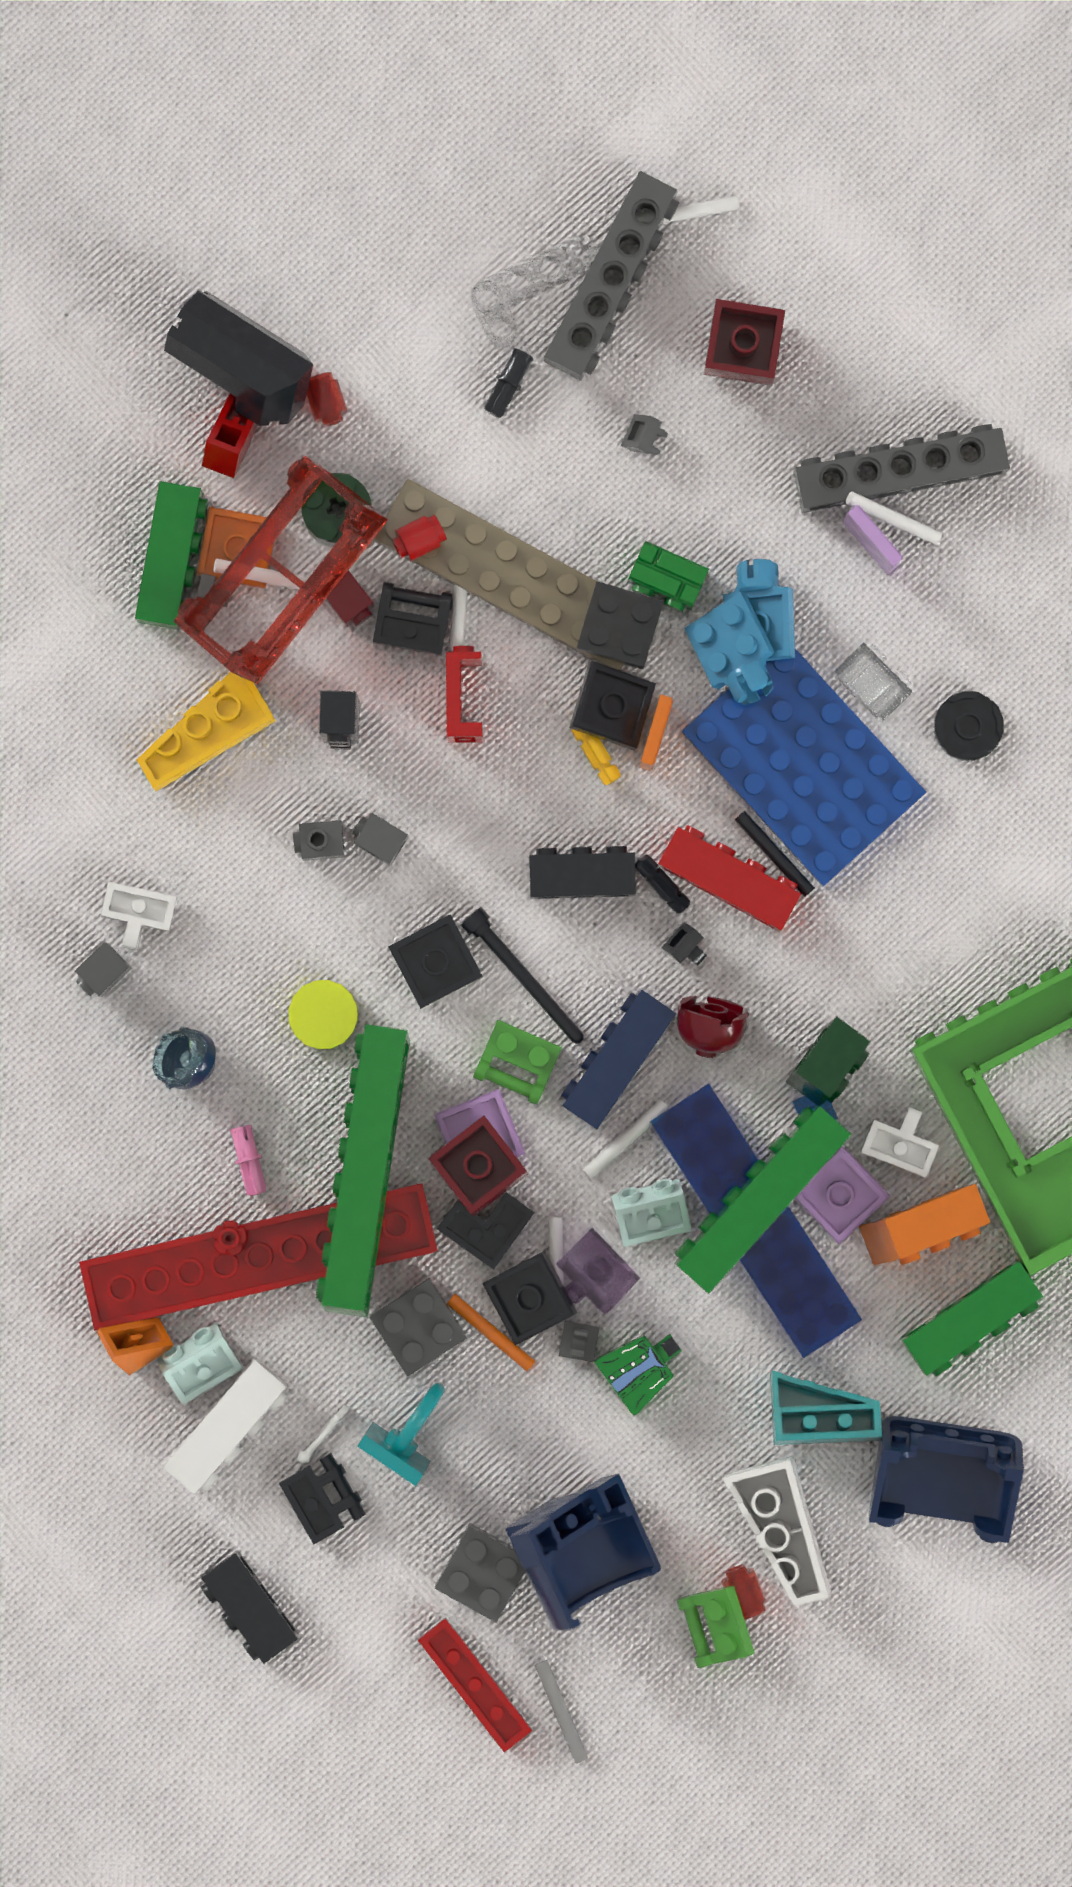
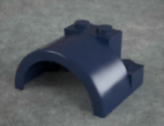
[505,1473,661,1631]

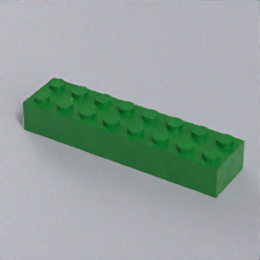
[316,1024,410,1318]

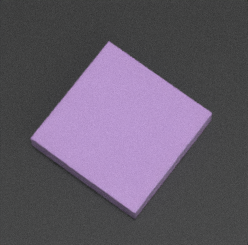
[842,505,903,575]
[434,1089,525,1157]
[795,1145,890,1244]

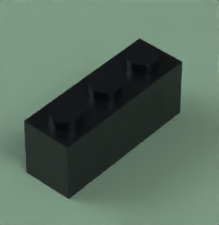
[319,691,360,750]
[529,846,636,899]
[201,1550,300,1664]

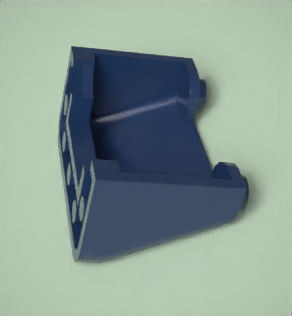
[869,1416,1024,1543]

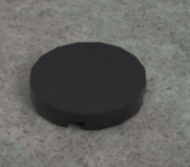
[934,691,1004,761]

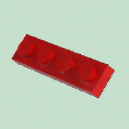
[418,1617,532,1753]

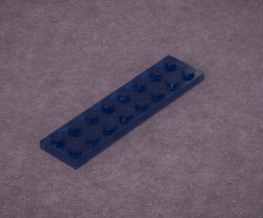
[650,1083,862,1358]

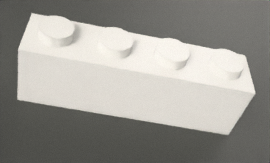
[162,1358,288,1495]

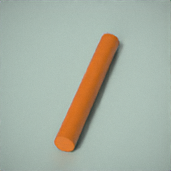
[446,1293,535,1372]

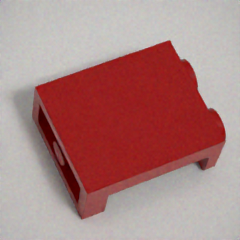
[446,646,483,743]

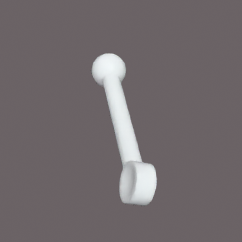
[298,1404,350,1464]

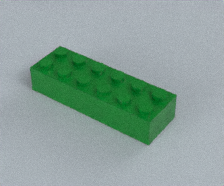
[674,1106,852,1294]

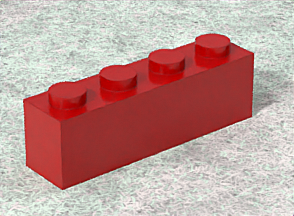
[658,825,801,932]

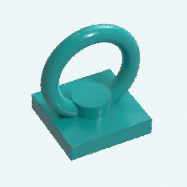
[357,1383,445,1486]

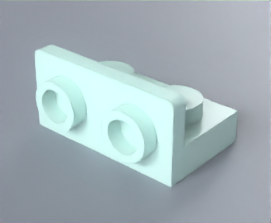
[611,1179,692,1247]
[157,1323,243,1405]

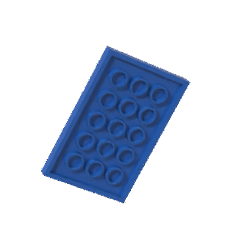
[682,649,927,887]

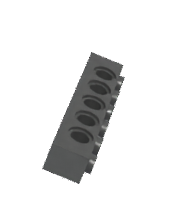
[544,171,680,381]
[794,424,1010,513]

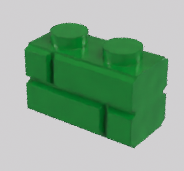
[628,541,709,612]

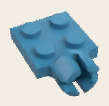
[723,559,795,661]
[684,592,775,705]

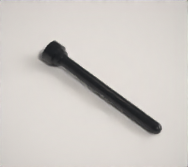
[460,907,584,1044]

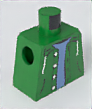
[594,1334,682,1416]

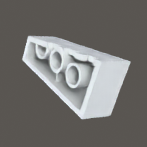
[722,1456,831,1607]

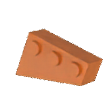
[859,1183,991,1265]

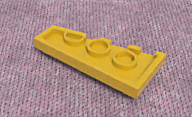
[137,660,276,792]

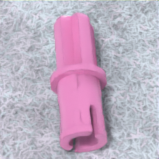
[230,1125,266,1196]

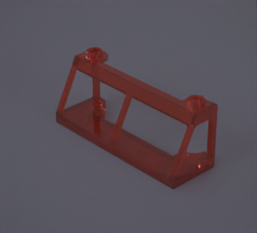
[173,455,388,684]

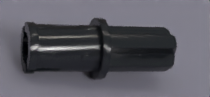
[484,348,534,418]

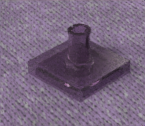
[556,1227,640,1315]

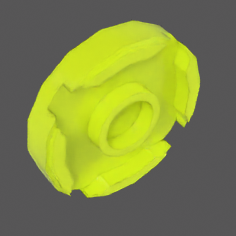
[288,980,358,1049]

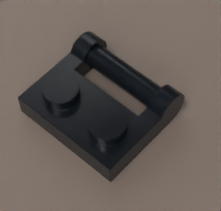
[373,581,453,656]

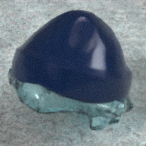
[152,1026,216,1090]

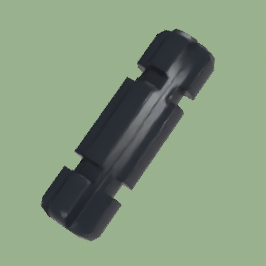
[635,854,690,914]

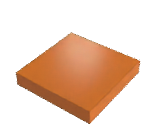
[196,507,278,589]
[639,694,673,771]

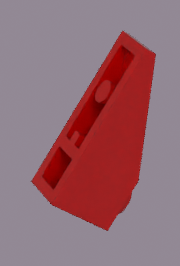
[202,393,257,478]

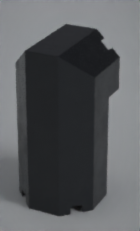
[164,291,314,426]

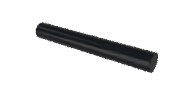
[735,810,815,897]

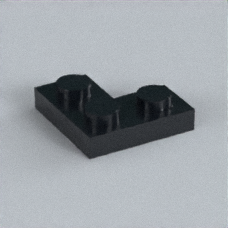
[437,1192,535,1270]

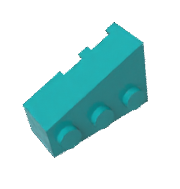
[770,1370,882,1445]

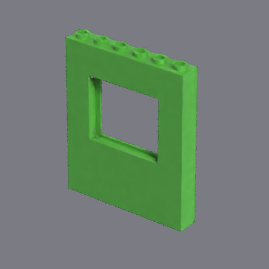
[910,959,1072,1276]

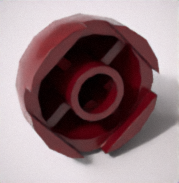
[677,996,749,1058]

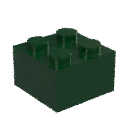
[786,1016,871,1106]

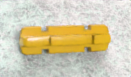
[571,729,621,786]

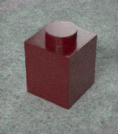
[320,569,374,627]

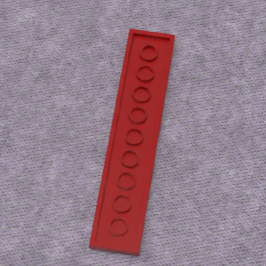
[79,1183,438,1331]

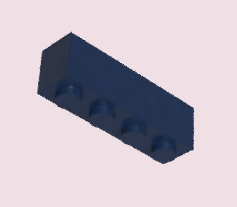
[561,990,677,1130]

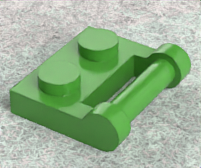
[473,1020,562,1105]
[677,1585,755,1668]

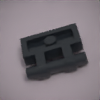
[279,1453,366,1545]

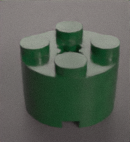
[301,473,373,548]

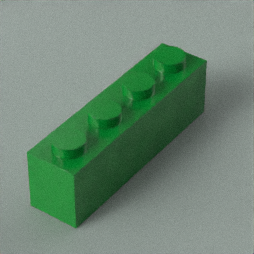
[135,481,208,630]
[900,1260,1043,1377]

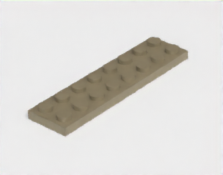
[374,478,624,670]

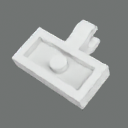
[101,881,178,951]
[860,1106,939,1178]

